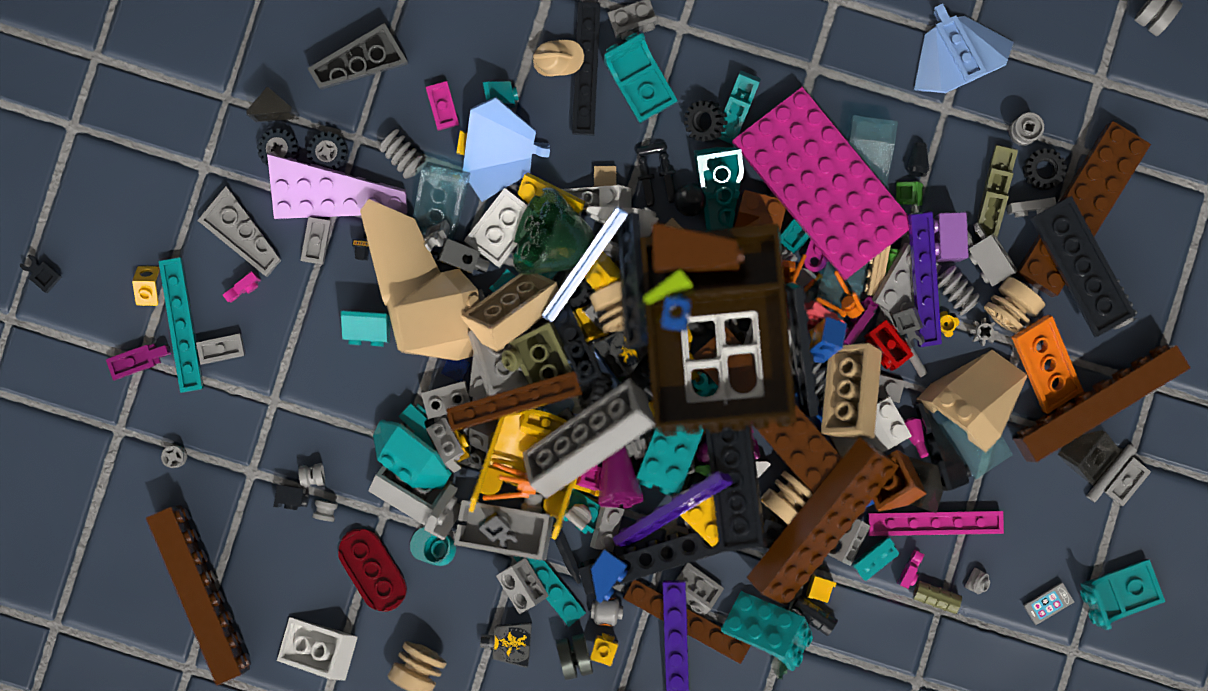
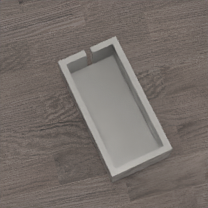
[454,500,554,560]

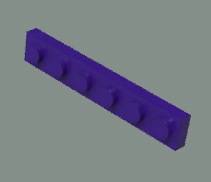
[908,211,942,347]
[613,472,733,548]
[663,580,689,691]

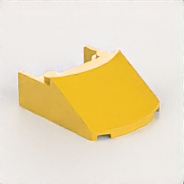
[469,409,576,539]

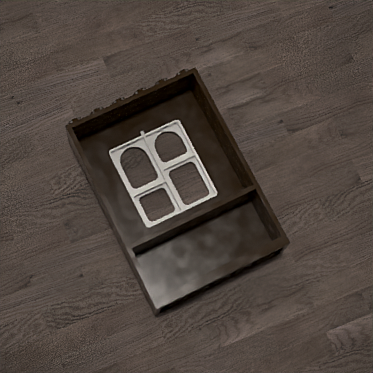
[641,224,797,437]

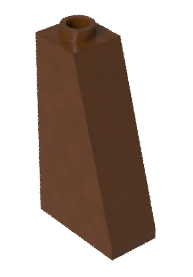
[652,224,744,274]

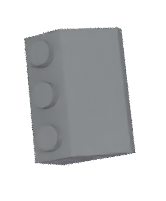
[368,466,453,526]

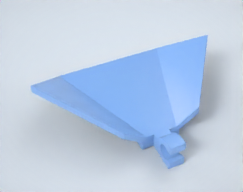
[914,4,1014,93]
[462,97,550,202]

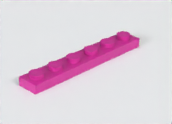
[868,511,1004,536]

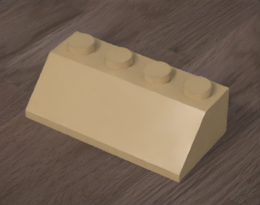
[461,269,558,351]
[821,343,882,439]

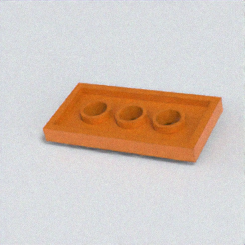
[1012,314,1083,414]

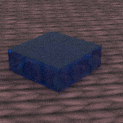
[441,359,471,382]

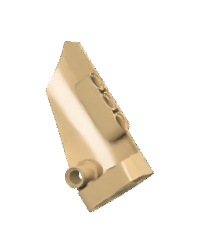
[360,199,440,351]

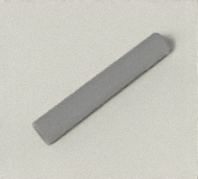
[1086,444,1137,503]

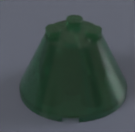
[512,187,596,275]

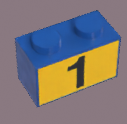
[809,317,847,363]

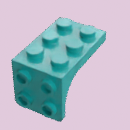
[604,33,678,124]
[636,429,704,497]
[1080,559,1166,630]
[721,591,813,671]

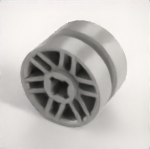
[1134,0,1183,37]

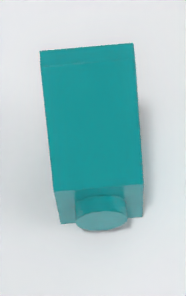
[483,81,519,108]

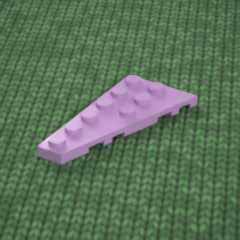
[267,152,408,219]

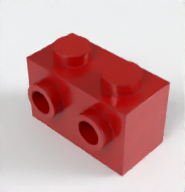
[863,320,914,371]

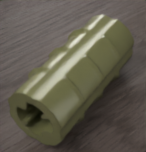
[913,581,962,614]

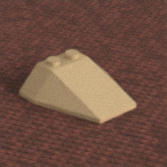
[393,269,480,361]
[916,350,1027,453]

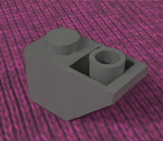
[469,419,499,467]

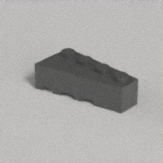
[307,23,408,90]

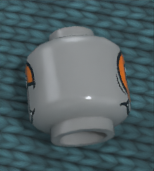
[591,597,623,626]

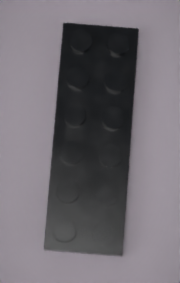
[1030,196,1136,337]
[705,426,766,552]

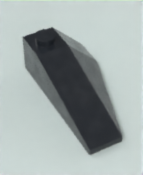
[914,403,971,491]

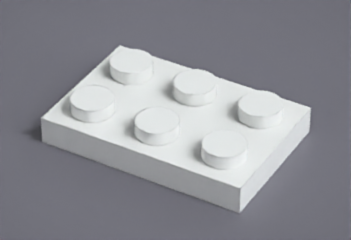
[464,188,540,268]

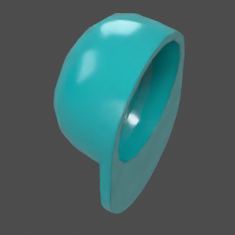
[410,527,457,566]

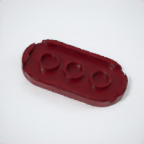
[338,529,407,612]

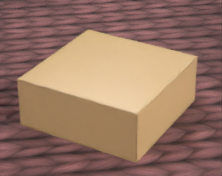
[594,166,616,187]

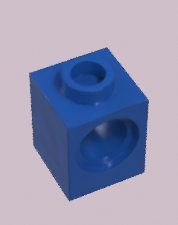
[662,295,691,332]

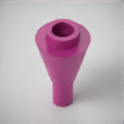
[904,417,929,458]

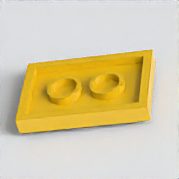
[680,496,719,547]

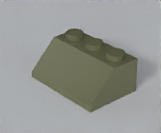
[509,322,574,385]

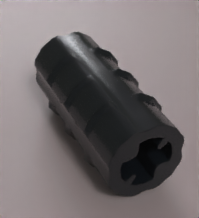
[790,595,838,636]

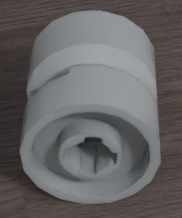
[1009,112,1044,146]

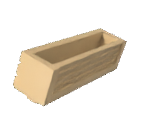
[863,245,891,296]

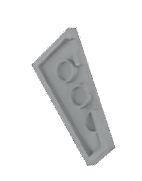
[197,187,281,277]

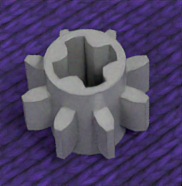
[969,318,998,346]
[626,434,651,461]

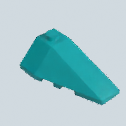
[694,147,744,231]

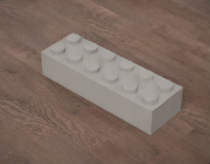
[522,379,655,498]

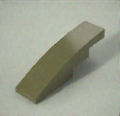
[975,144,1018,237]

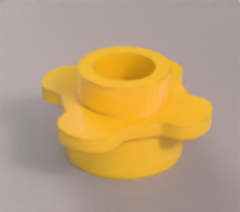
[940,311,959,337]

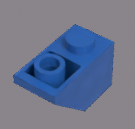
[591,549,628,603]

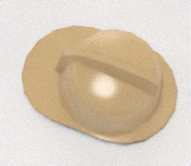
[533,40,584,76]

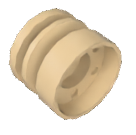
[984,277,1046,334]
[590,281,624,333]
[760,471,814,525]
[387,641,447,691]

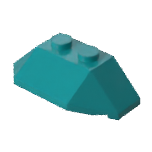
[373,419,452,489]

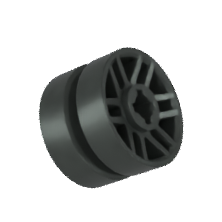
[556,633,593,680]

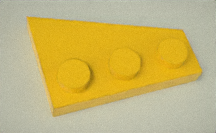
[518,173,586,242]

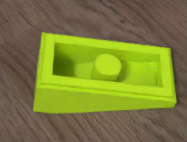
[643,270,692,305]

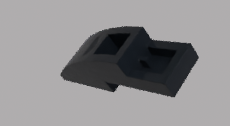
[553,303,602,385]

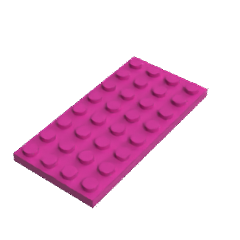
[732,87,909,280]

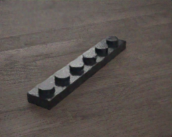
[572,2,600,136]
[618,212,648,350]
[785,282,819,417]

